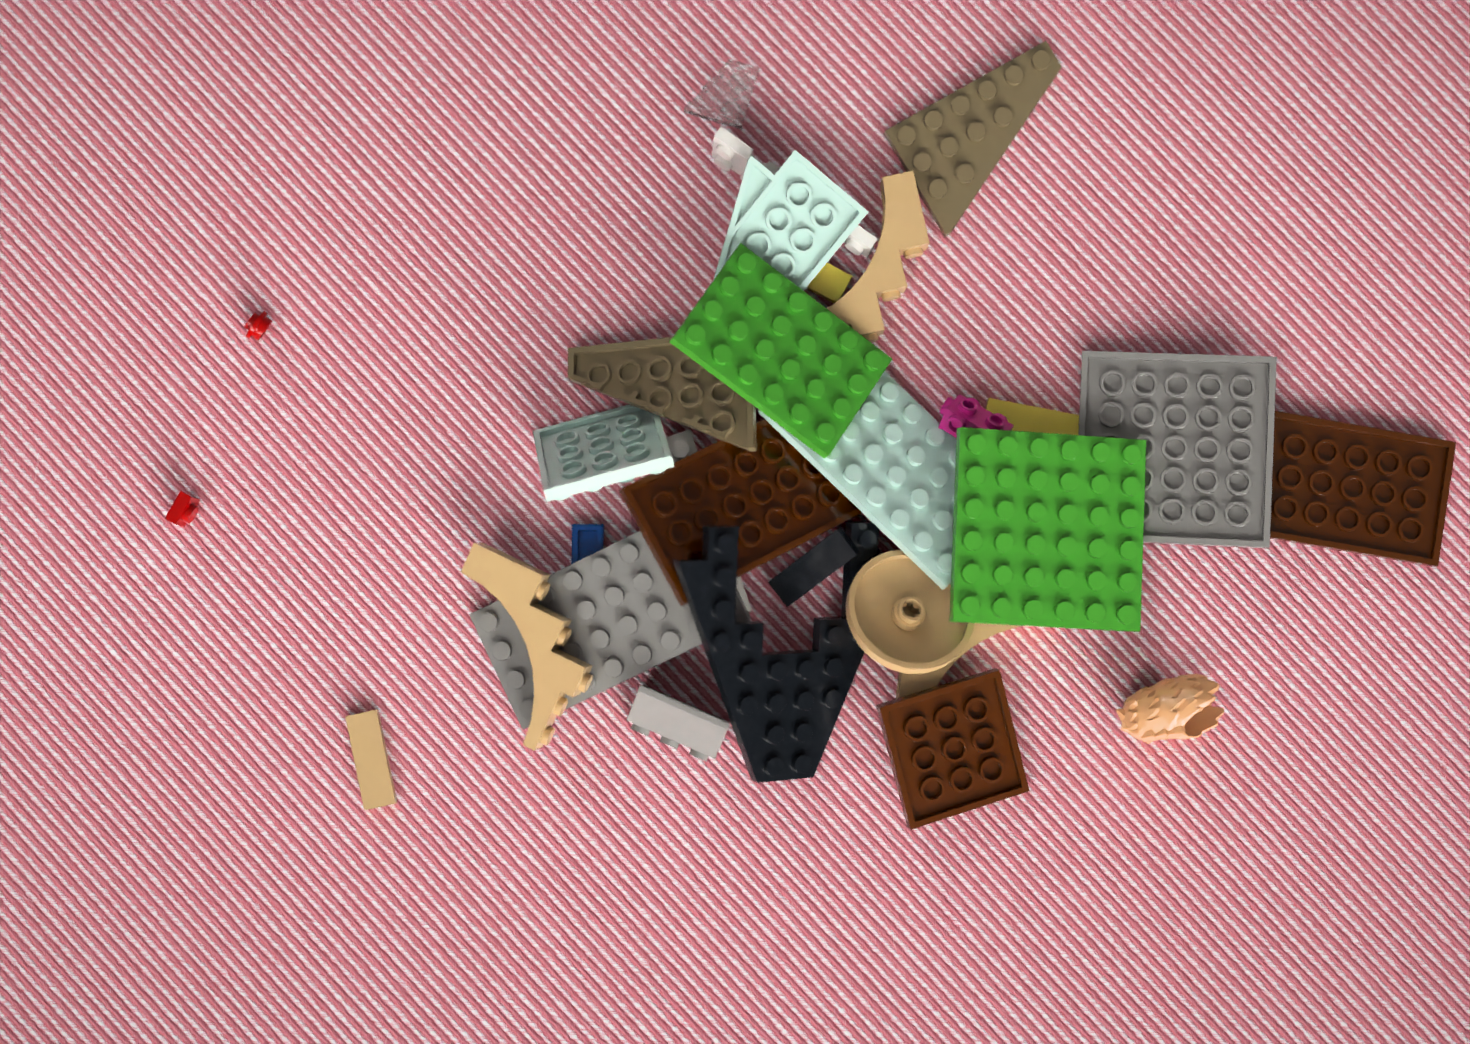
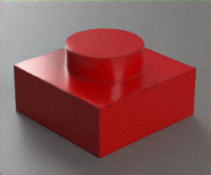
[165,491,200,527]

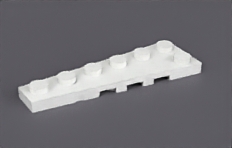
[711,126,877,257]

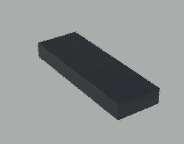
[769,527,860,607]

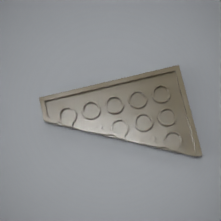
[884,41,1061,237]
[568,337,757,452]

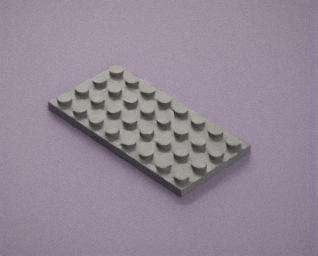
[469,531,752,730]

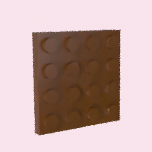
[876,668,1029,830]

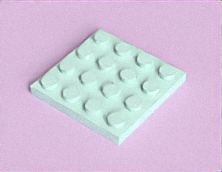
[533,404,674,502]

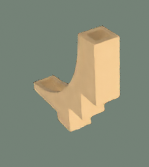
[827,171,930,343]
[461,542,593,751]

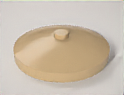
[846,550,974,674]

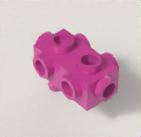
[939,394,1014,437]

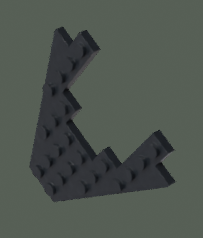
[674,521,885,783]

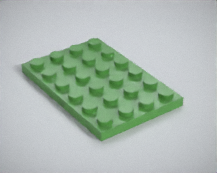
[669,243,892,459]

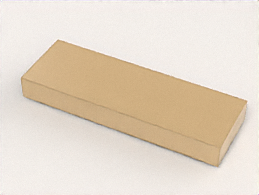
[345,709,397,810]

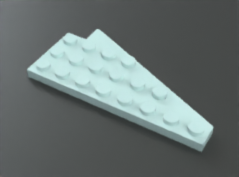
[713,150,869,291]

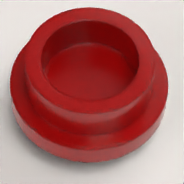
[244,311,272,341]

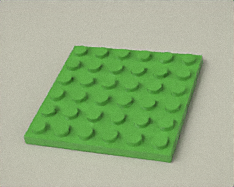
[949,427,1146,632]

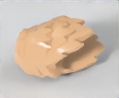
[1116,674,1224,744]

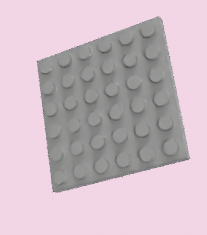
[1078,351,1277,549]

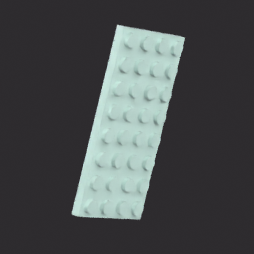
[758,371,956,590]

